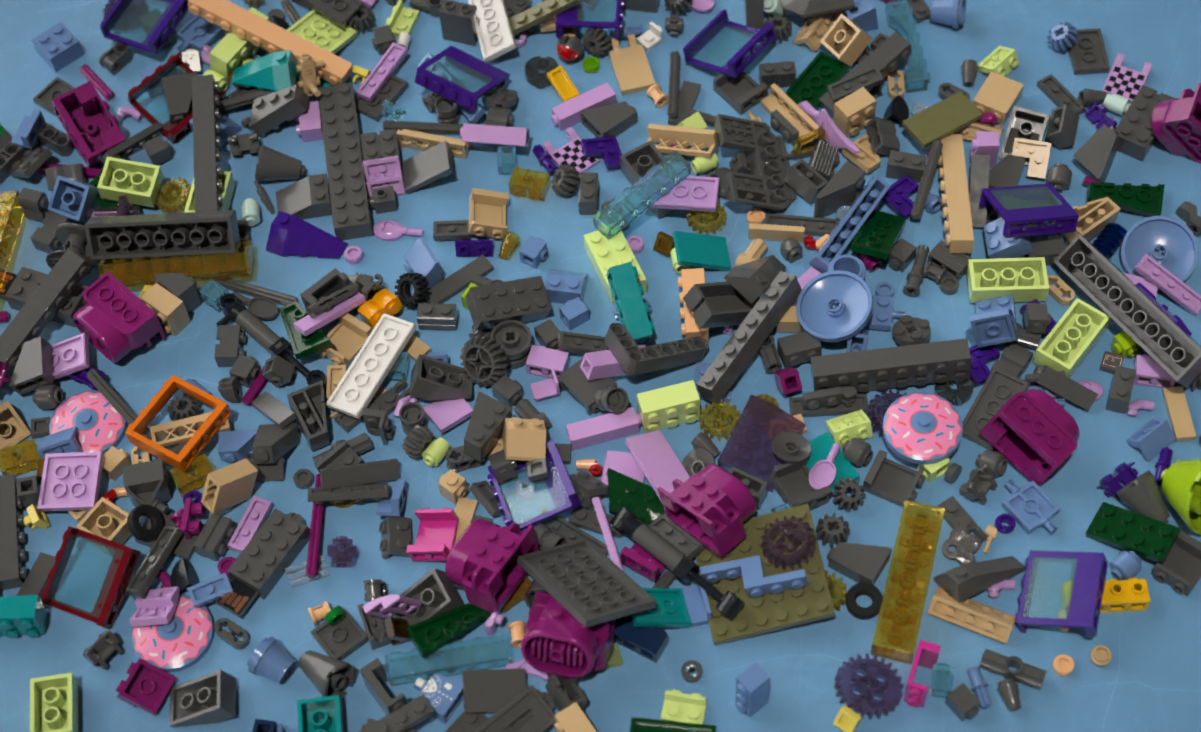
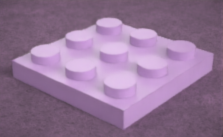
[37,451,104,512]

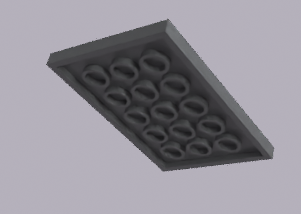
[517,538,656,628]

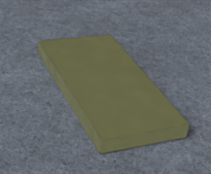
[902,91,983,149]

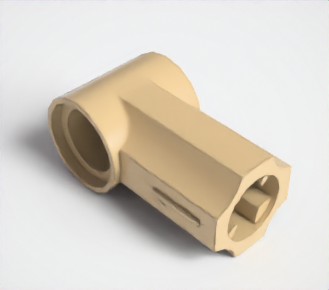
[734,238,768,267]

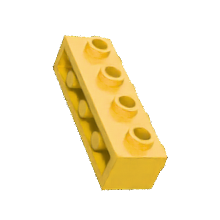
[1060,578,1151,615]

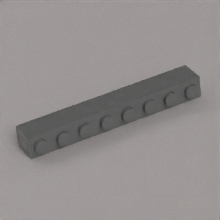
[0,249,92,378]
[696,271,802,404]

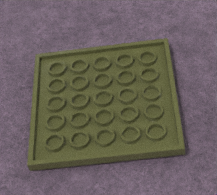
[695,504,836,646]

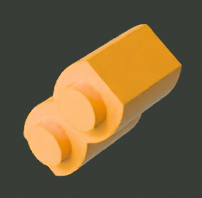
[357,289,403,328]

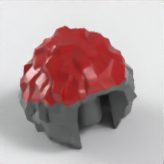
[556,35,584,62]

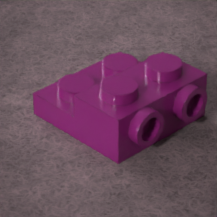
[116,658,176,715]

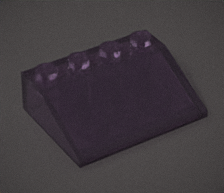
[717,394,806,493]

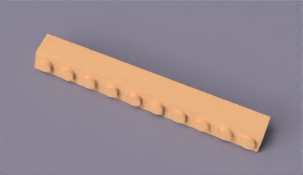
[188,0,352,85]

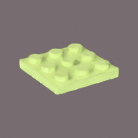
[287,9,357,54]

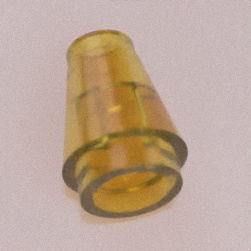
[498,232,520,260]

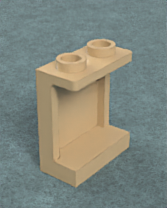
[469,188,509,239]
[316,313,372,368]

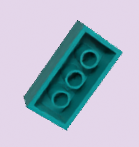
[606,262,655,344]
[0,595,48,638]
[297,695,344,732]

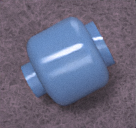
[1110,551,1142,581]

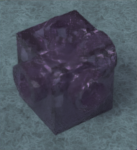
[327,536,356,568]

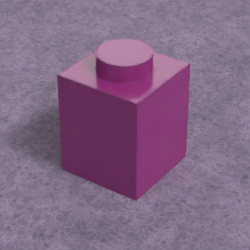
[774,366,802,395]

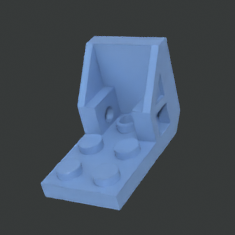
[970,294,1018,348]

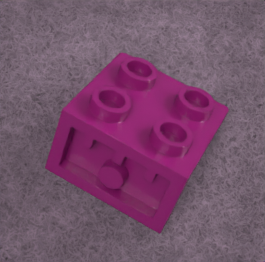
[620,542,666,583]

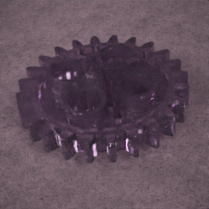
[834,653,904,720]

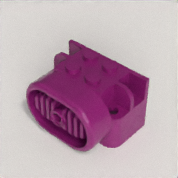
[52,81,126,168]
[1151,83,1201,164]
[73,271,166,362]
[979,389,1080,486]
[657,464,756,558]
[445,519,539,613]
[521,591,615,678]

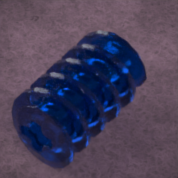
[1093,223,1127,259]

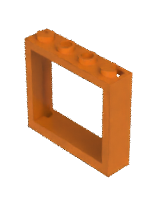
[125,375,232,472]

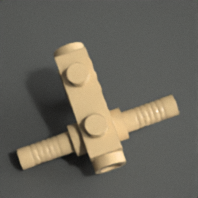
[295,53,325,97]

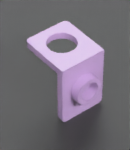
[530,368,560,401]

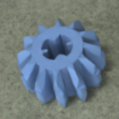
[1047,21,1079,52]

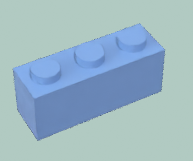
[735,662,770,717]

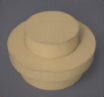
[1090,645,1112,666]

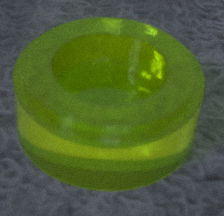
[582,56,600,74]

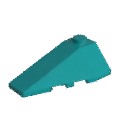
[231,50,298,92]

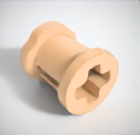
[647,84,668,108]
[308,601,330,625]
[508,621,526,648]

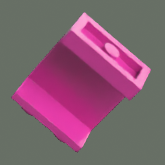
[406,508,459,562]
[903,640,941,707]

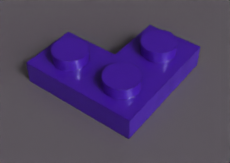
[580,136,622,170]
[881,174,919,218]
[969,345,1000,387]

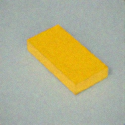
[546,65,580,103]

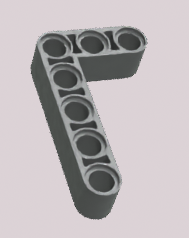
[0,122,74,185]
[604,323,709,375]

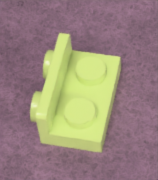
[386,0,420,38]
[978,46,1019,77]
[826,409,873,447]
[660,690,707,724]

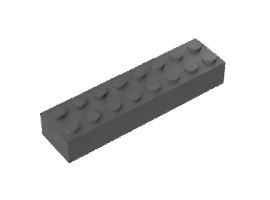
[84,210,241,260]
[811,338,971,392]

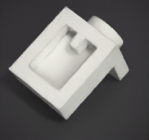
[636,21,663,53]
[181,49,201,74]

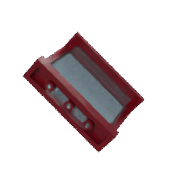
[128,52,225,144]
[41,526,141,628]

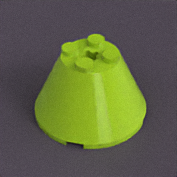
[1161,459,1201,535]

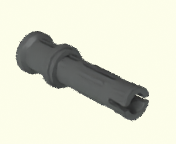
[903,245,929,297]

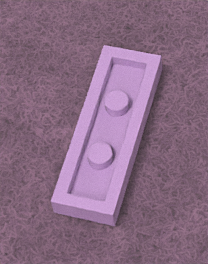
[227,496,273,553]

